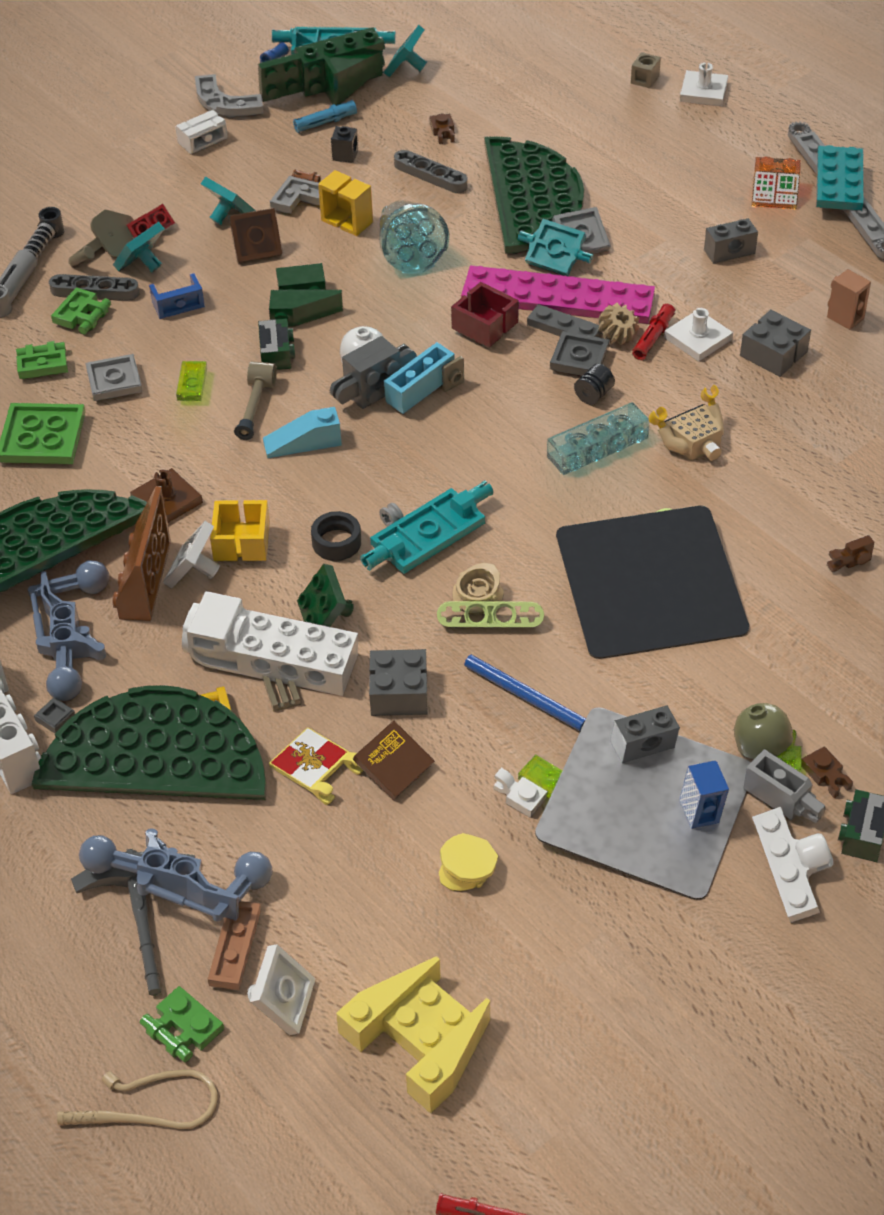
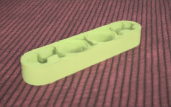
[437,601,544,627]

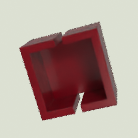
[451,282,519,348]

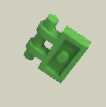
[51,287,111,334]
[16,341,68,379]
[140,986,224,1062]

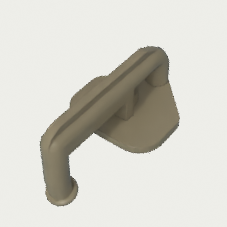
[68,210,134,266]

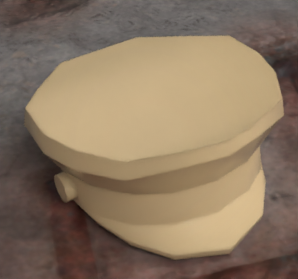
[453,562,504,614]

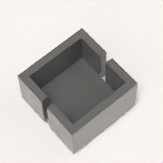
[740,309,811,377]
[369,649,428,716]

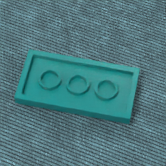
[816,145,863,211]

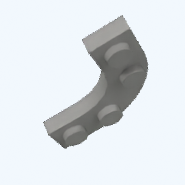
[195,74,264,118]

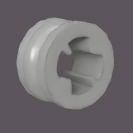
[379,503,404,527]

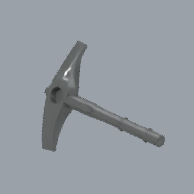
[71,849,195,996]

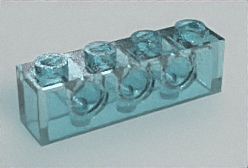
[547,402,650,475]

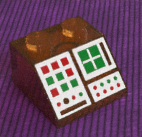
[751,157,801,209]

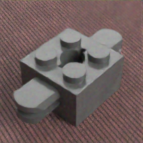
[329,336,417,409]

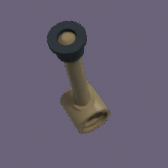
[234,361,277,440]

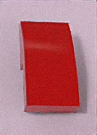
[126,204,175,238]

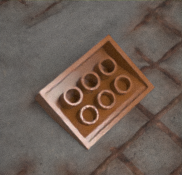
[113,486,171,621]

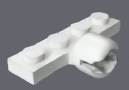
[752,807,833,923]

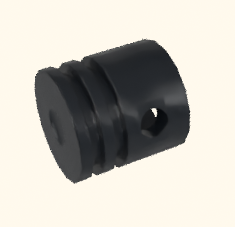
[574,364,615,405]

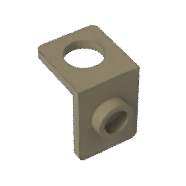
[439,356,464,392]

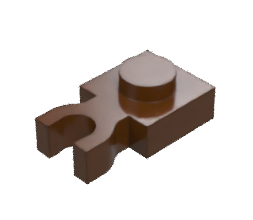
[429,113,455,144]
[827,535,875,572]
[800,746,853,798]

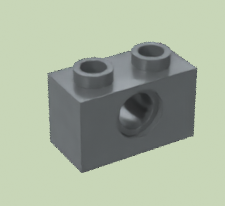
[704,218,758,264]
[610,705,680,763]

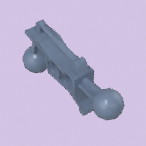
[28,560,109,702]
[78,828,273,921]

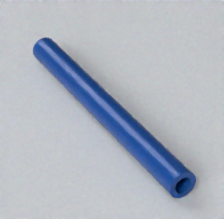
[464,654,586,731]

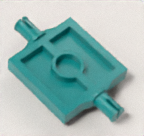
[518,219,593,276]

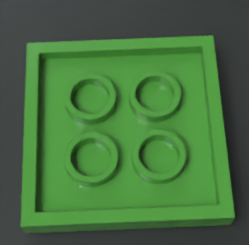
[0,403,86,464]

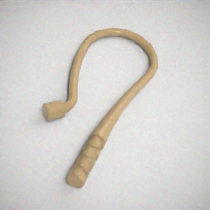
[57,1069,218,1129]

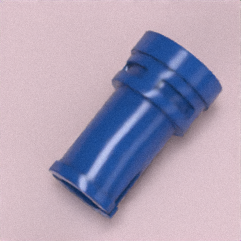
[260,42,289,63]

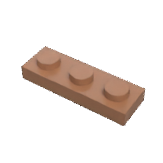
[207,901,261,990]

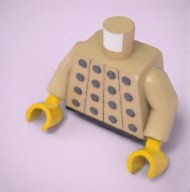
[648,385,724,461]

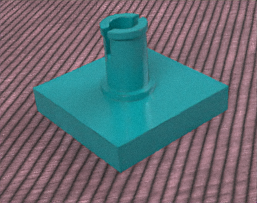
[383,24,428,78]
[201,176,256,225]
[113,222,165,273]

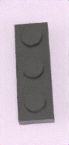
[527,304,602,338]

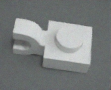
[493,768,547,818]

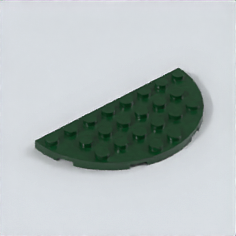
[484,136,584,254]
[0,489,147,592]
[31,685,266,800]

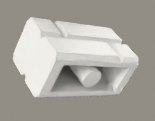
[176,110,228,154]

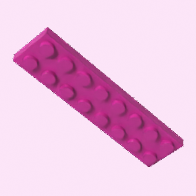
[461,265,655,324]

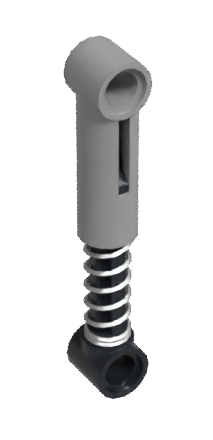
[0,207,65,318]

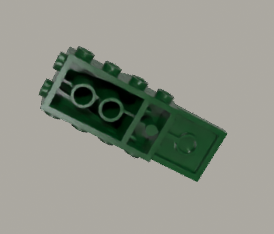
[258,27,385,106]

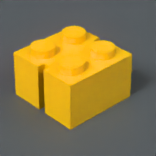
[318,170,373,236]
[210,500,270,561]

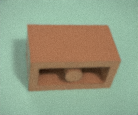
[827,269,871,330]

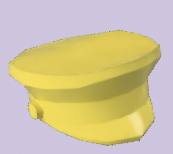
[439,833,498,891]

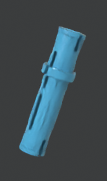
[293,100,357,133]

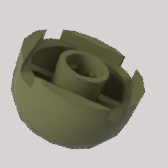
[734,703,793,759]

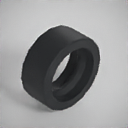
[311,511,361,561]

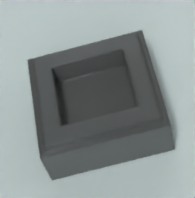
[34,697,75,733]

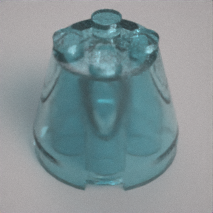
[379,200,450,274]

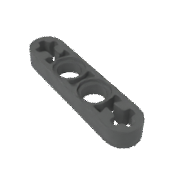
[394,150,468,193]
[49,274,140,301]

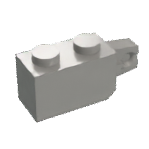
[743,749,825,823]

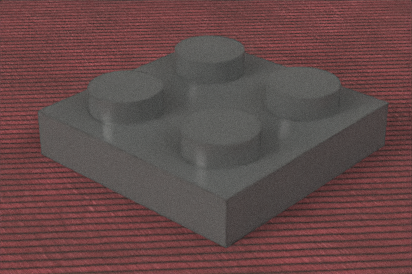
[550,331,609,376]

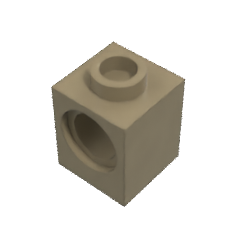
[631,52,661,88]

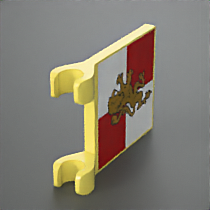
[269,727,363,805]

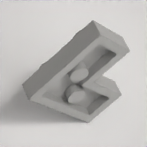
[270,176,320,214]

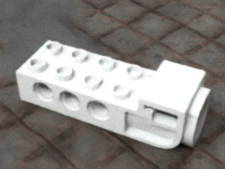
[182,591,358,696]
[0,660,41,795]

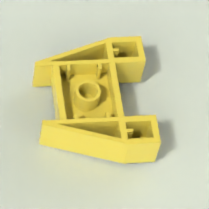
[336,956,490,1113]

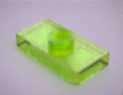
[176,361,207,401]
[518,754,562,798]

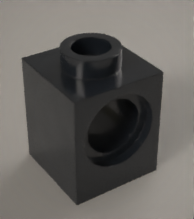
[331,126,359,163]

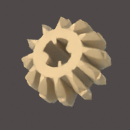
[598,303,640,346]

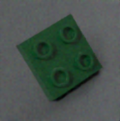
[297,563,354,627]

